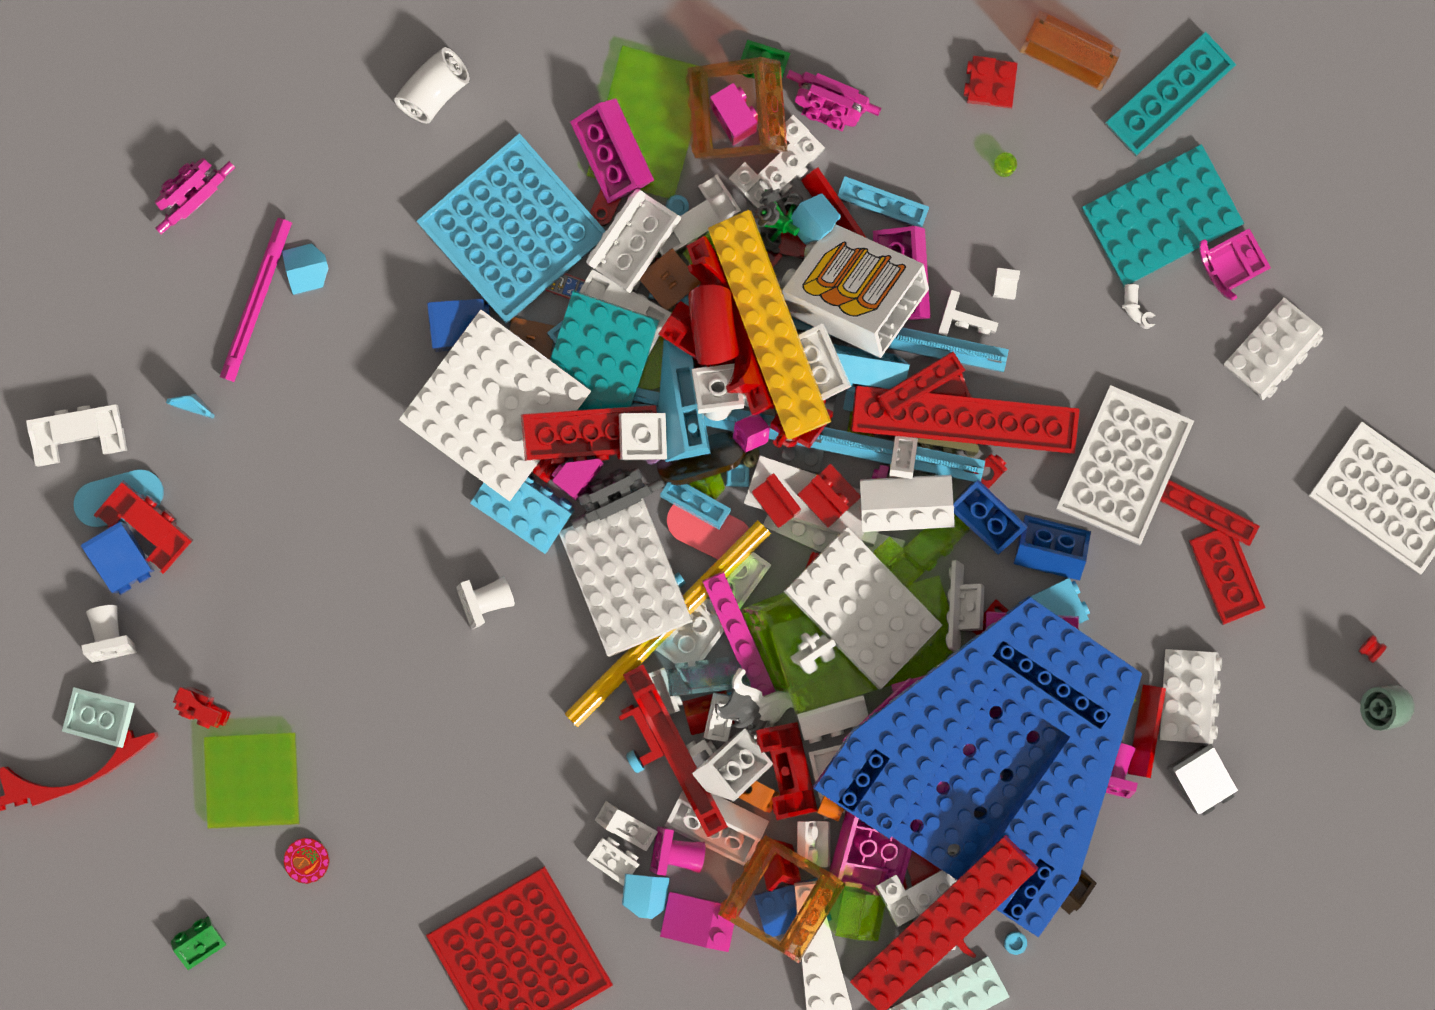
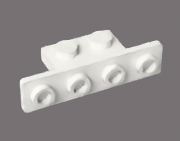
[946,560,985,652]

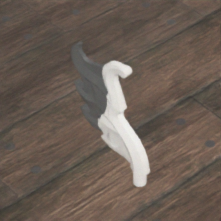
[715,668,805,734]

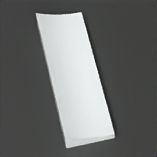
[744,456,879,547]

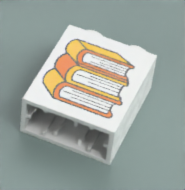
[780,224,929,358]

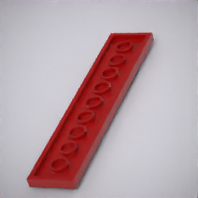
[851,386,1080,454]
[850,835,1038,1010]

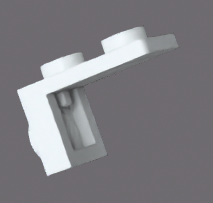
[686,739,717,758]

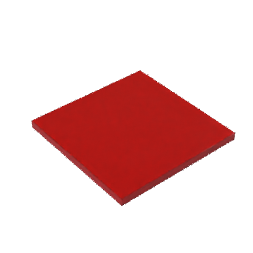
[426,866,613,1010]

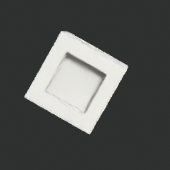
[992,268,1020,300]

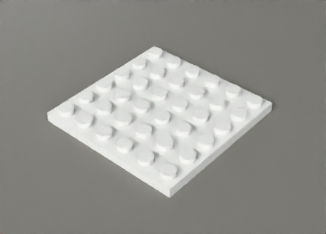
[399,310,591,502]

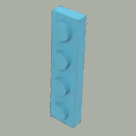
[838,176,929,227]

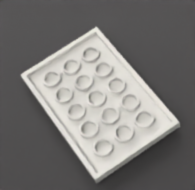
[1056,385,1194,546]
[1308,422,1435,575]
[559,498,693,657]
[784,527,942,690]

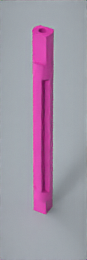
[220,218,292,382]

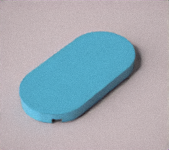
[74,470,164,527]

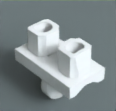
[790,633,836,674]

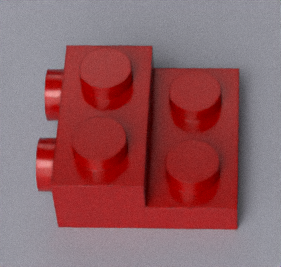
[964,56,1018,109]

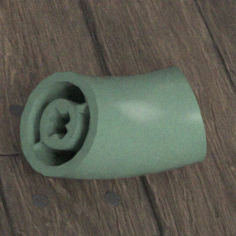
[1360,685,1415,731]

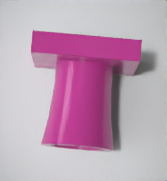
[1106,743,1138,799]
[649,826,706,876]

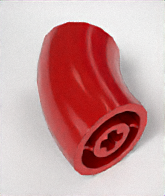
[688,284,740,365]

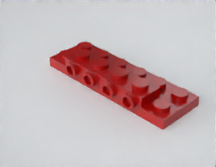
[521,405,657,464]

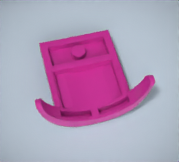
[1199,229,1271,300]

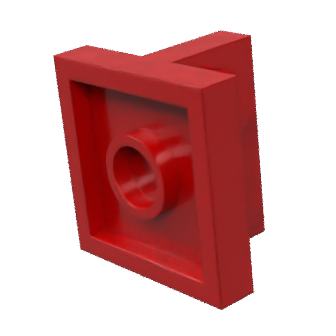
[797,464,861,528]

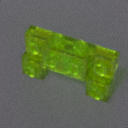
[873,514,970,588]

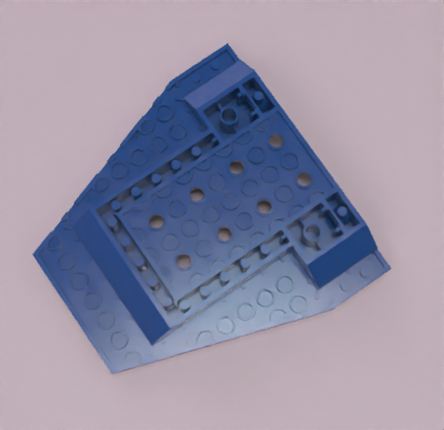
[813,596,1142,938]

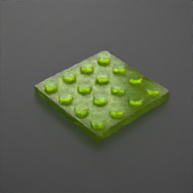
[204,733,300,829]

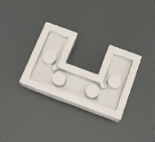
[703,693,774,743]

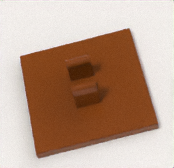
[640,248,701,311]
[509,317,555,360]

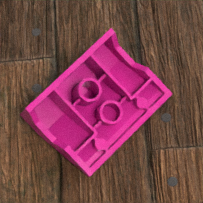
[827,810,920,895]

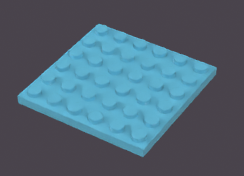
[416,133,605,324]

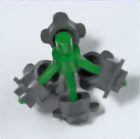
[752,188,804,254]

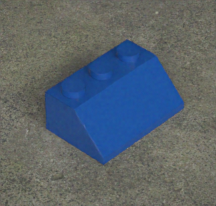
[953,480,1028,555]
[1014,515,1091,581]
[754,876,832,939]

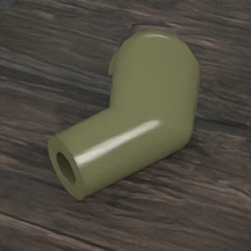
[743,447,760,468]

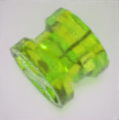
[993,153,1017,177]

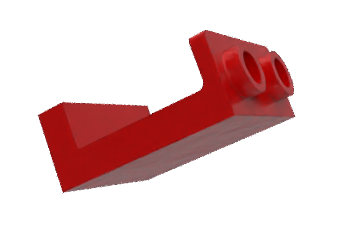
[619,704,664,766]

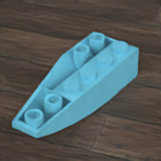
[658,338,711,462]

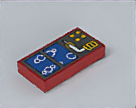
[545,273,585,300]

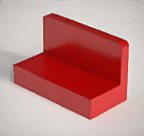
[752,473,801,528]
[682,690,735,735]
[759,839,801,891]

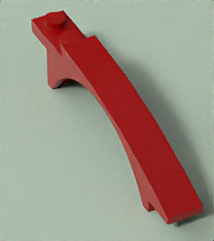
[687,236,774,415]
[623,665,728,837]
[0,730,159,811]

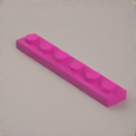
[702,572,776,696]

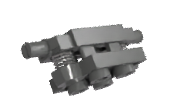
[571,467,665,529]

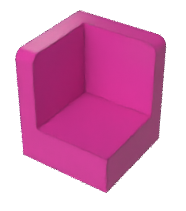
[733,414,770,452]

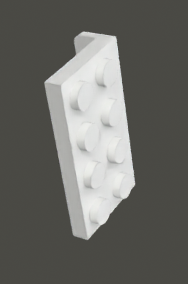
[586,189,682,293]
[1224,298,1323,400]
[1160,649,1222,744]

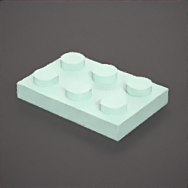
[62,687,135,748]

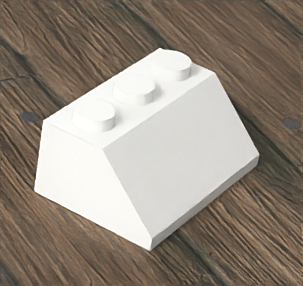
[796,695,868,744]
[692,729,773,801]

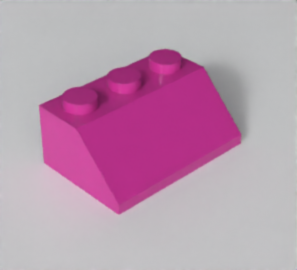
[552,459,604,501]

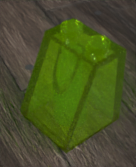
[833,888,885,941]

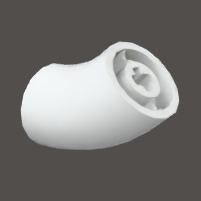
[394,47,470,124]

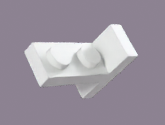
[937,290,998,337]
[889,436,918,479]
[595,801,658,851]

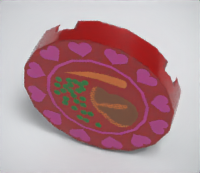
[283,838,330,884]

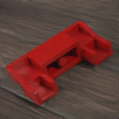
[94,480,193,574]
[173,687,231,729]
[756,722,818,820]

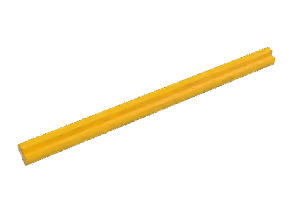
[565,520,771,727]

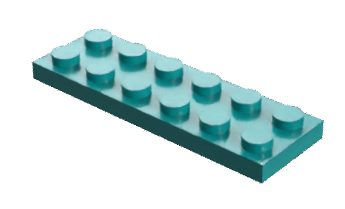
[1105,32,1236,157]

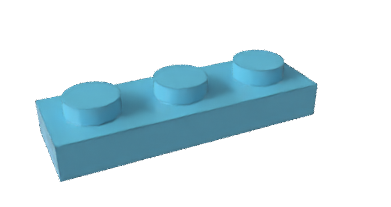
[660,482,731,530]

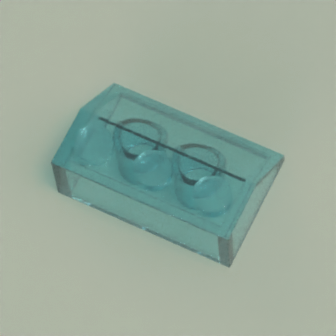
[667,657,751,697]

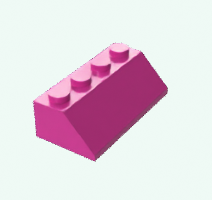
[570,98,654,203]
[873,226,930,321]

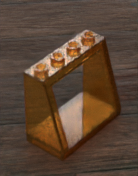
[1020,10,1121,91]
[686,57,788,160]
[718,835,846,963]

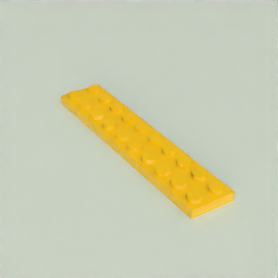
[708,210,831,440]

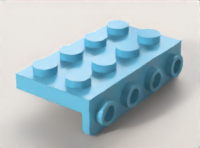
[470,475,575,554]

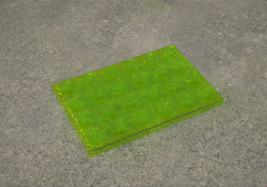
[587,45,709,198]

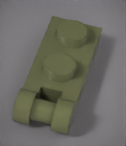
[917,438,979,457]

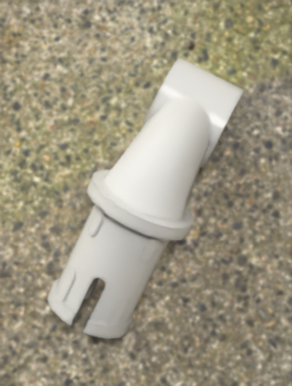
[1122,284,1155,329]

